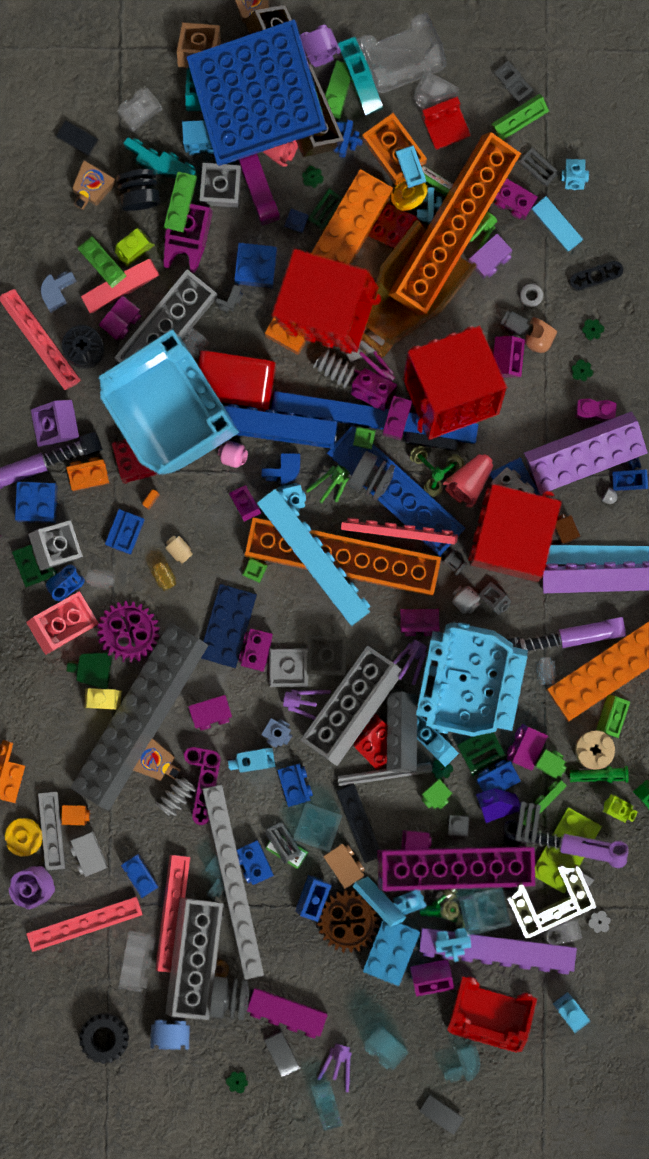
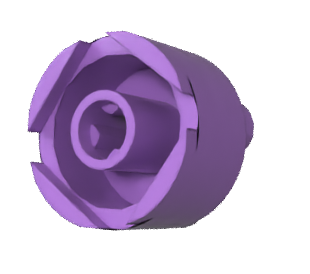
[300,25,341,67]
[9,866,55,909]

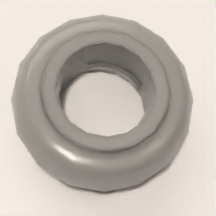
[520,284,543,307]

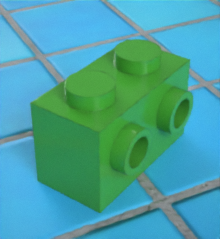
[534,749,566,778]
[421,779,452,809]

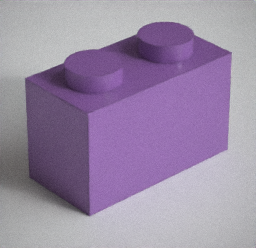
[468,234,513,279]

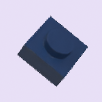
[284,208,309,234]

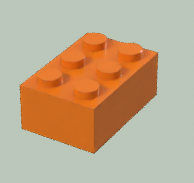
[362,113,427,185]

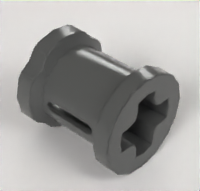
[442,551,467,576]

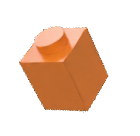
[61,805,90,825]

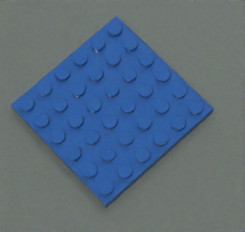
[187,20,328,166]

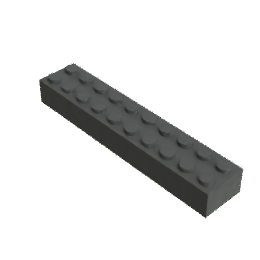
[70,622,209,811]

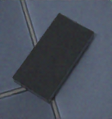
[56,120,99,156]

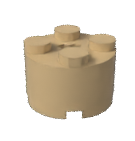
[574,731,615,770]

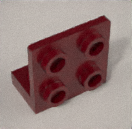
[368,204,425,258]
[112,439,159,484]

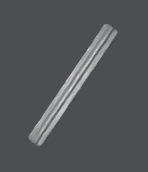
[337,762,432,786]

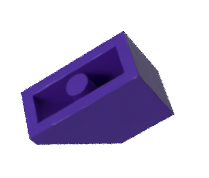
[476,788,520,823]

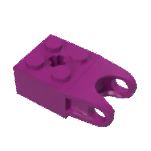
[164,204,213,274]

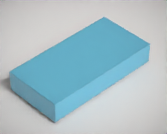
[395,145,426,188]

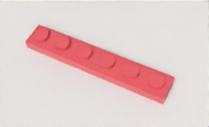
[0,289,81,390]
[341,518,458,544]
[155,855,190,972]
[27,897,143,952]

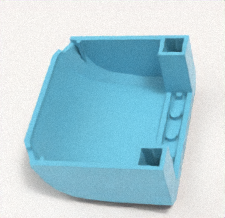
[99,329,239,474]

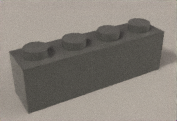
[387,692,417,773]

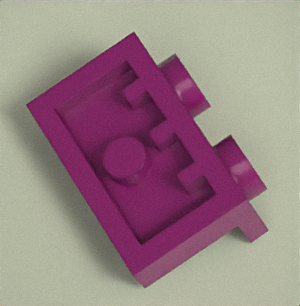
[401,609,440,636]

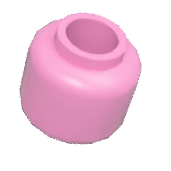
[218,441,248,468]

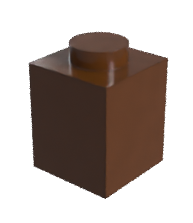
[555,514,580,545]

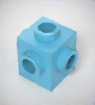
[561,159,589,190]
[277,483,306,512]

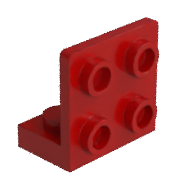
[422,96,470,150]
[353,714,387,770]

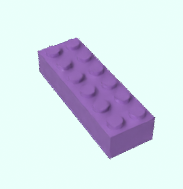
[524,411,648,494]

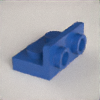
[476,760,521,792]
[277,763,313,807]

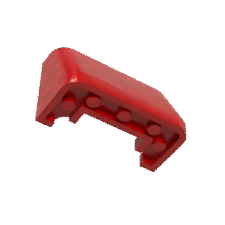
[198,351,276,412]
[448,977,537,1052]

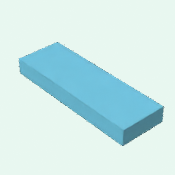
[531,197,583,252]
[353,877,406,927]

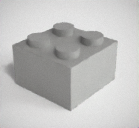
[200,163,241,208]
[28,520,83,571]

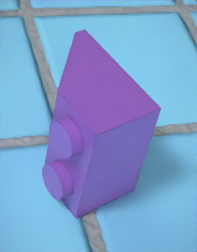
[31,400,79,447]

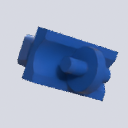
[334,120,363,158]

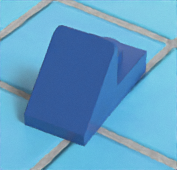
[613,469,648,491]

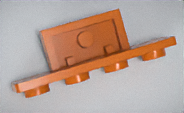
[0,740,25,803]

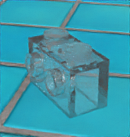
[117,88,162,132]

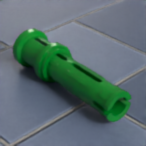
[570,766,629,784]

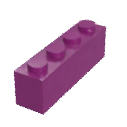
[247,988,328,1039]

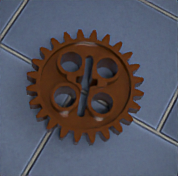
[317,890,380,953]

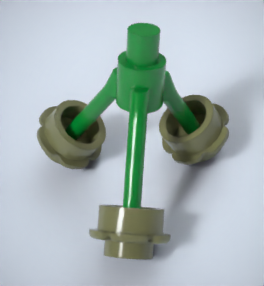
[409,446,464,497]
[420,889,470,930]

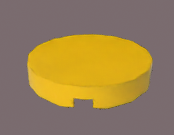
[391,179,428,211]
[5,818,42,857]

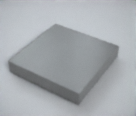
[270,648,308,687]

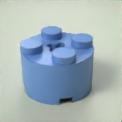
[150,1020,190,1050]

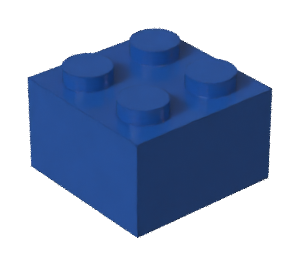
[234,243,277,288]
[15,482,58,524]

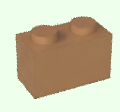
[323,843,365,889]

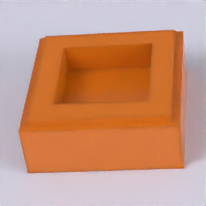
[142,489,160,510]

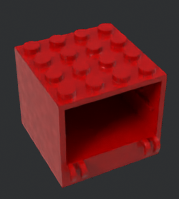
[272,249,381,354]
[403,326,507,440]
[468,484,561,582]

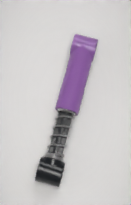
[0,432,103,489]
[507,617,626,652]
[504,820,628,868]

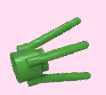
[470,212,497,251]
[306,464,350,503]

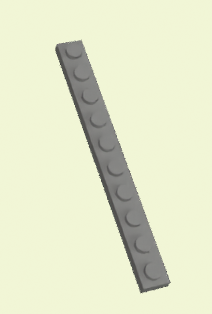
[203,785,264,979]

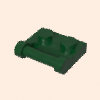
[12,544,57,588]
[457,732,507,776]

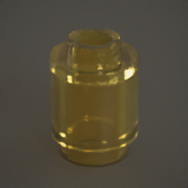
[151,562,177,591]

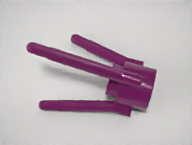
[354,351,396,382]

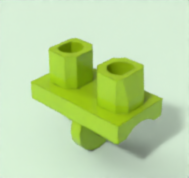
[603,794,637,823]

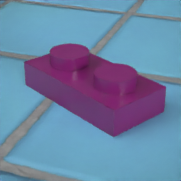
[229,485,261,522]

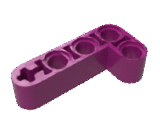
[239,153,280,226]
[184,747,221,825]

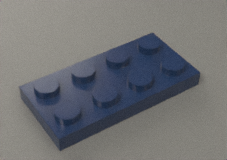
[201,584,257,669]

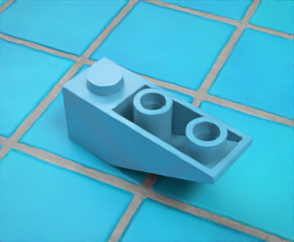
[417,715,459,767]

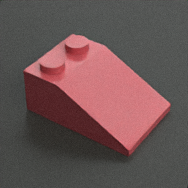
[26,591,99,655]

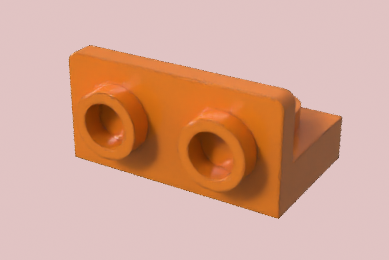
[66,457,109,491]

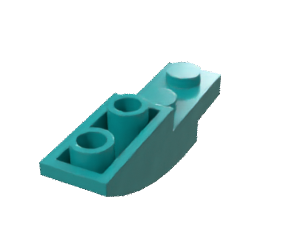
[338,37,383,116]
[124,137,197,178]

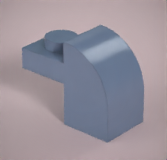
[41,271,77,313]

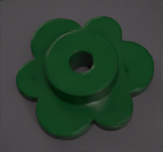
[302,166,324,188]
[582,319,604,340]
[572,359,593,382]
[432,760,454,780]
[226,1072,248,1093]

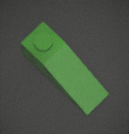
[325,61,351,120]

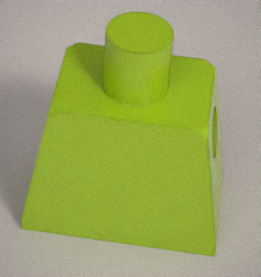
[115,228,154,267]

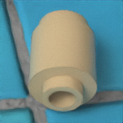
[165,536,193,564]

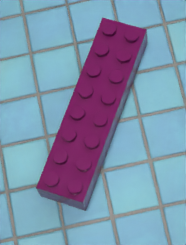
[378,846,535,891]

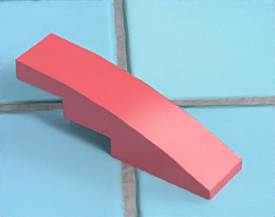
[81,259,159,313]

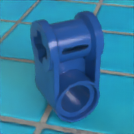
[46,565,85,601]

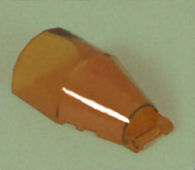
[362,220,478,358]

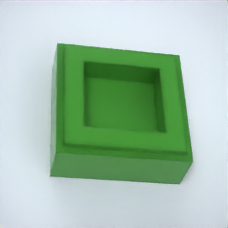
[353,427,376,450]
[242,558,268,583]

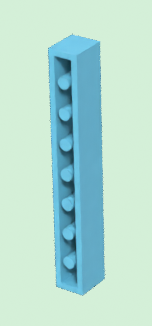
[257,489,371,627]

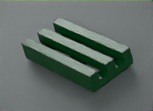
[308,189,343,231]

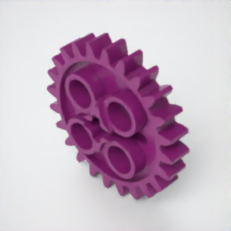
[97,601,160,663]

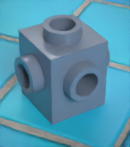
[261,718,293,748]

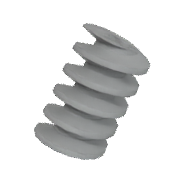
[313,349,355,389]
[155,775,197,817]

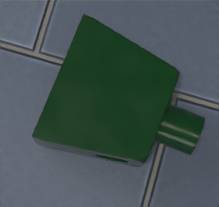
[67,653,113,689]

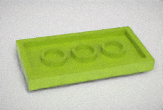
[535,807,602,893]

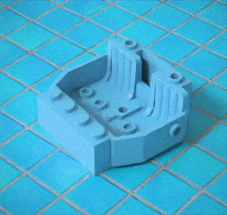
[416,622,528,736]

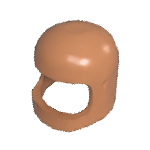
[525,317,557,353]

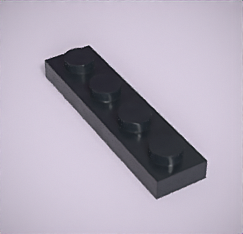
[337,784,380,863]

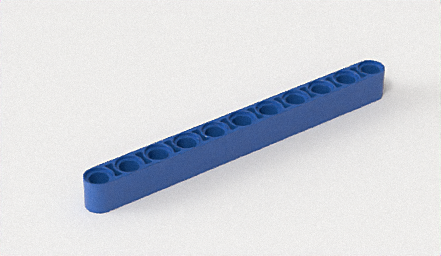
[270,392,479,444]

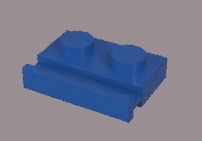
[105,509,145,555]

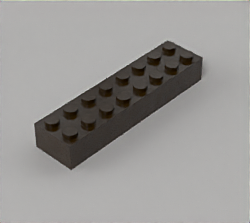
[244,5,344,157]

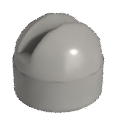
[601,487,617,504]

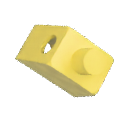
[84,688,122,710]

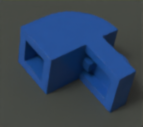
[262,453,301,486]

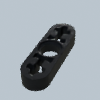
[569,261,624,291]
[402,432,458,451]

